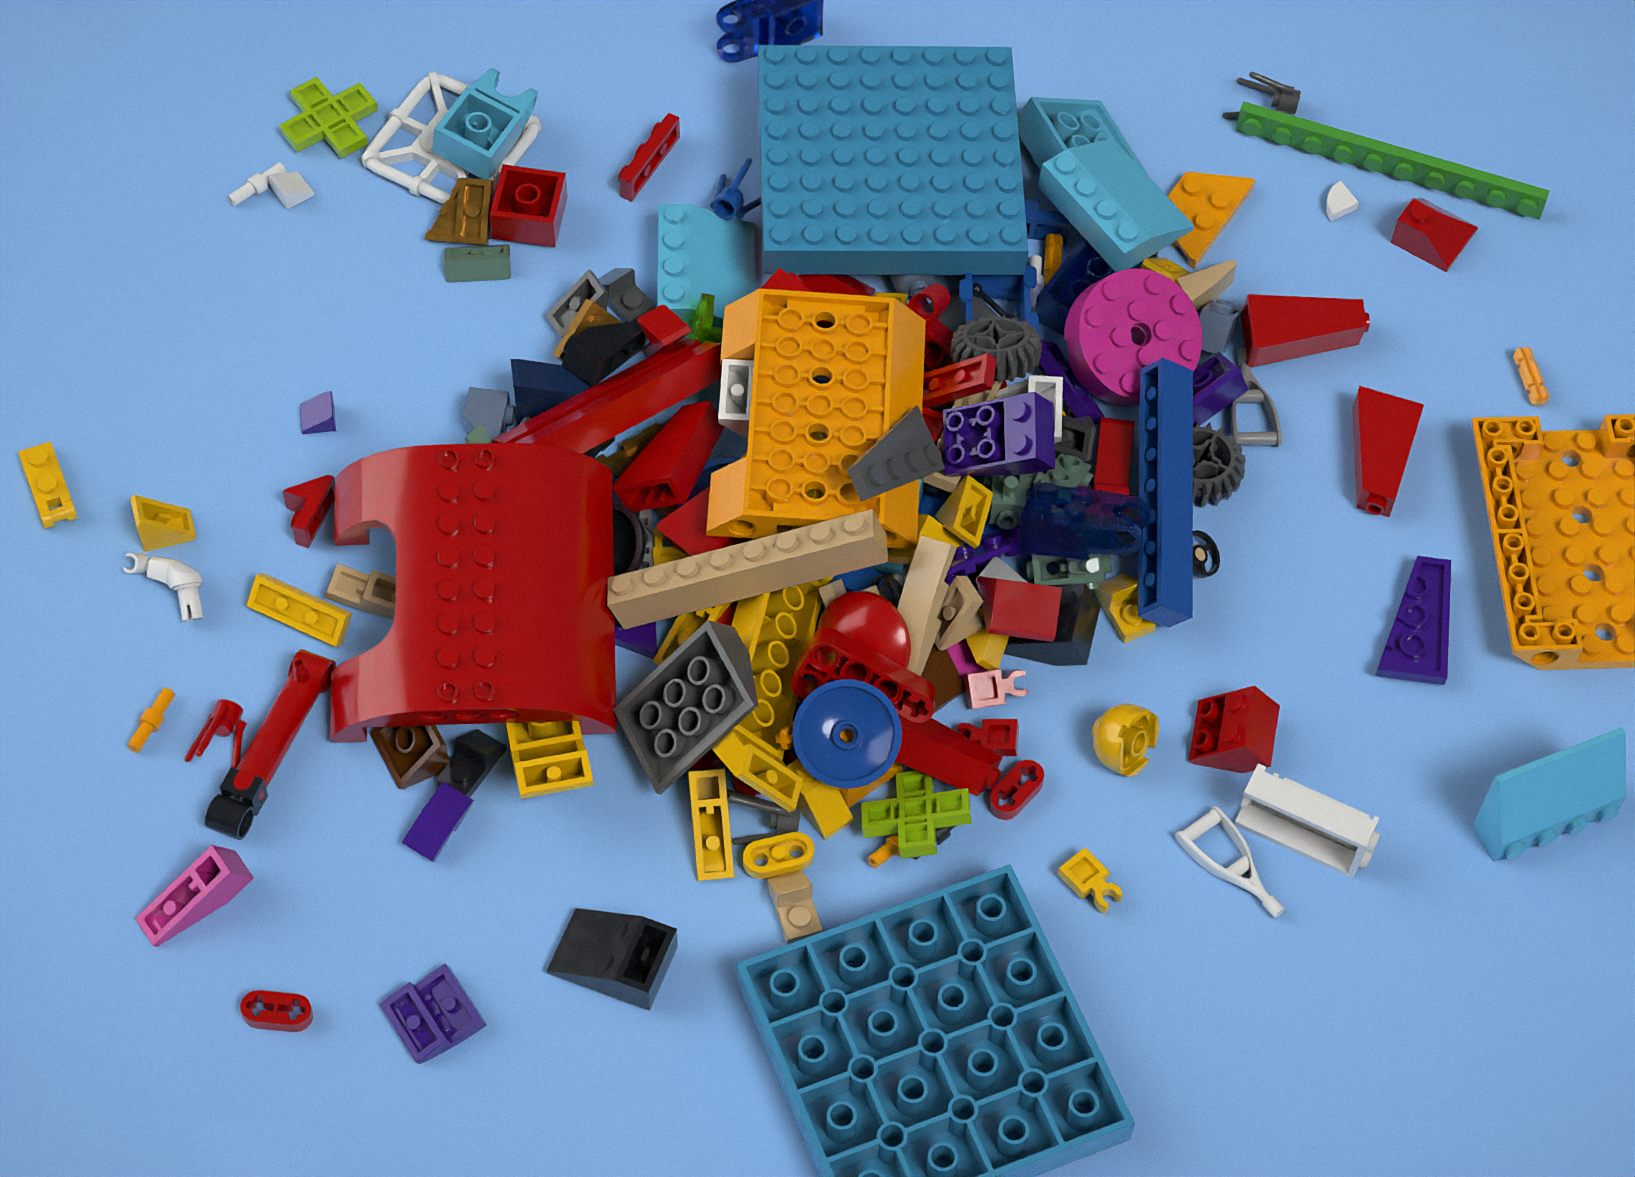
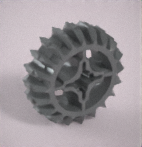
[950,315,1042,383]
[1193,420,1246,508]

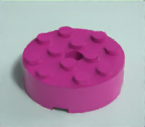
[1064,268,1202,407]

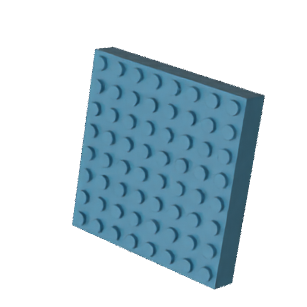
[757,45,1029,275]
[736,864,1135,1177]

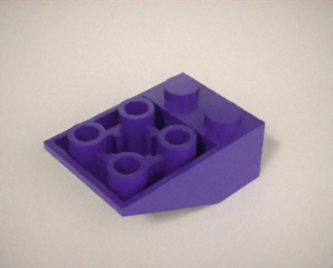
[943,392,1055,477]

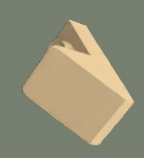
[934,576,986,650]
[767,870,823,945]

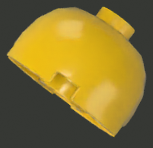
[1092,703,1159,777]

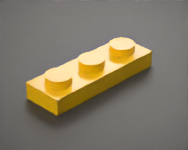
[246,572,352,647]

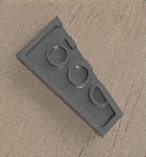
[847,405,945,502]

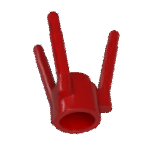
[185,699,247,768]

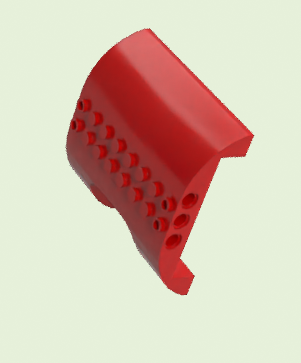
[330,443,617,743]

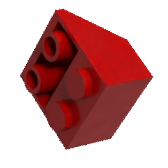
[1188,685,1280,774]

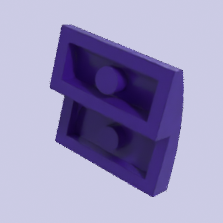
[380,964,487,1064]

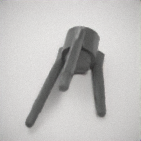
[1222,72,1301,119]
[727,789,801,845]

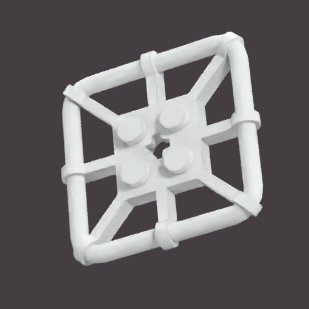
[361,71,542,204]

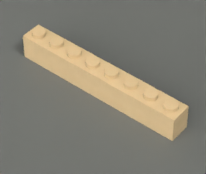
[607,509,888,629]

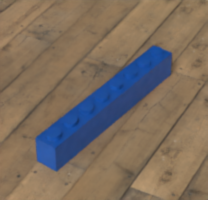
[1138,358,1193,628]

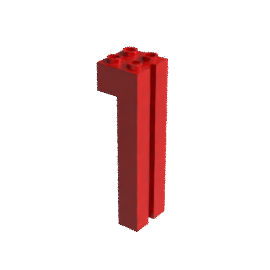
[492,338,722,454]

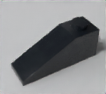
[561,321,647,386]

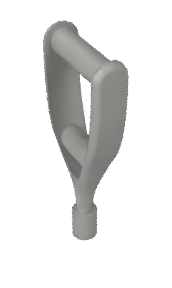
[1230,347,1282,447]

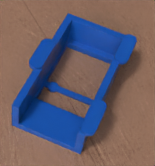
[959,265,1039,333]

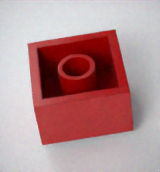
[490,164,568,247]

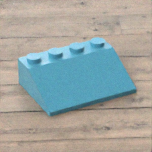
[1017,97,1148,175]
[1037,138,1195,272]
[657,204,756,332]
[1473,727,1626,861]

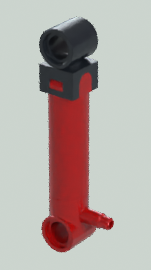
[205,649,336,840]

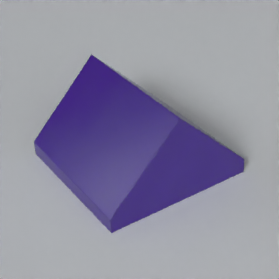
[1193,352,1249,425]

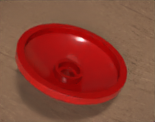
[817,591,911,687]

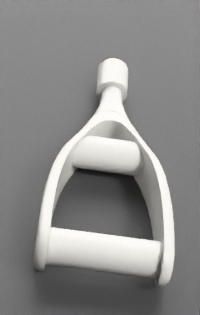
[1175,806,1285,918]

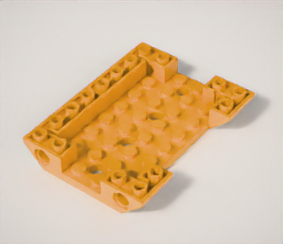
[706,288,926,550]
[1471,414,1635,670]

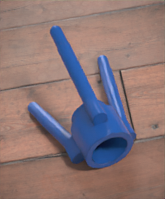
[710,158,761,220]

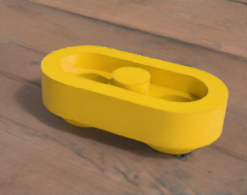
[743,832,815,879]

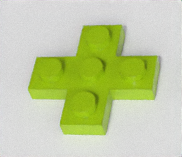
[279,77,378,159]
[861,770,972,859]

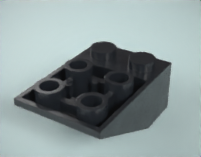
[1004,584,1101,666]
[546,908,678,1011]

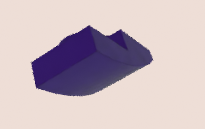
[402,782,475,862]

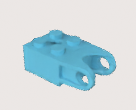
[432,68,538,180]

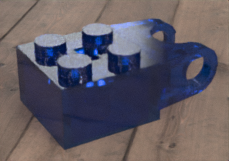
[716,0,824,63]
[1020,482,1151,560]

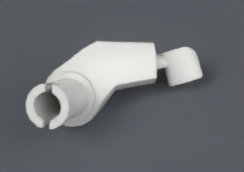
[123,553,204,622]

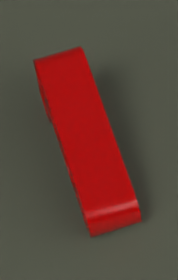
[906,283,1007,390]
[1088,417,1134,535]
[791,628,936,723]

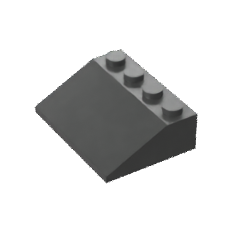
[613,620,758,794]

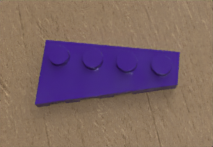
[910,524,1047,583]
[1375,556,1451,685]

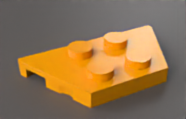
[1167,171,1255,269]

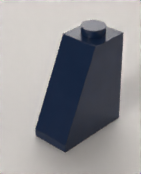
[510,359,601,425]

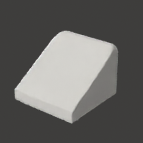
[268,172,314,209]

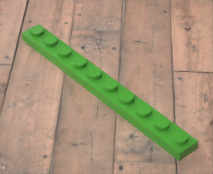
[1236,101,1550,220]

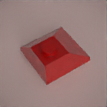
[1390,198,1478,272]

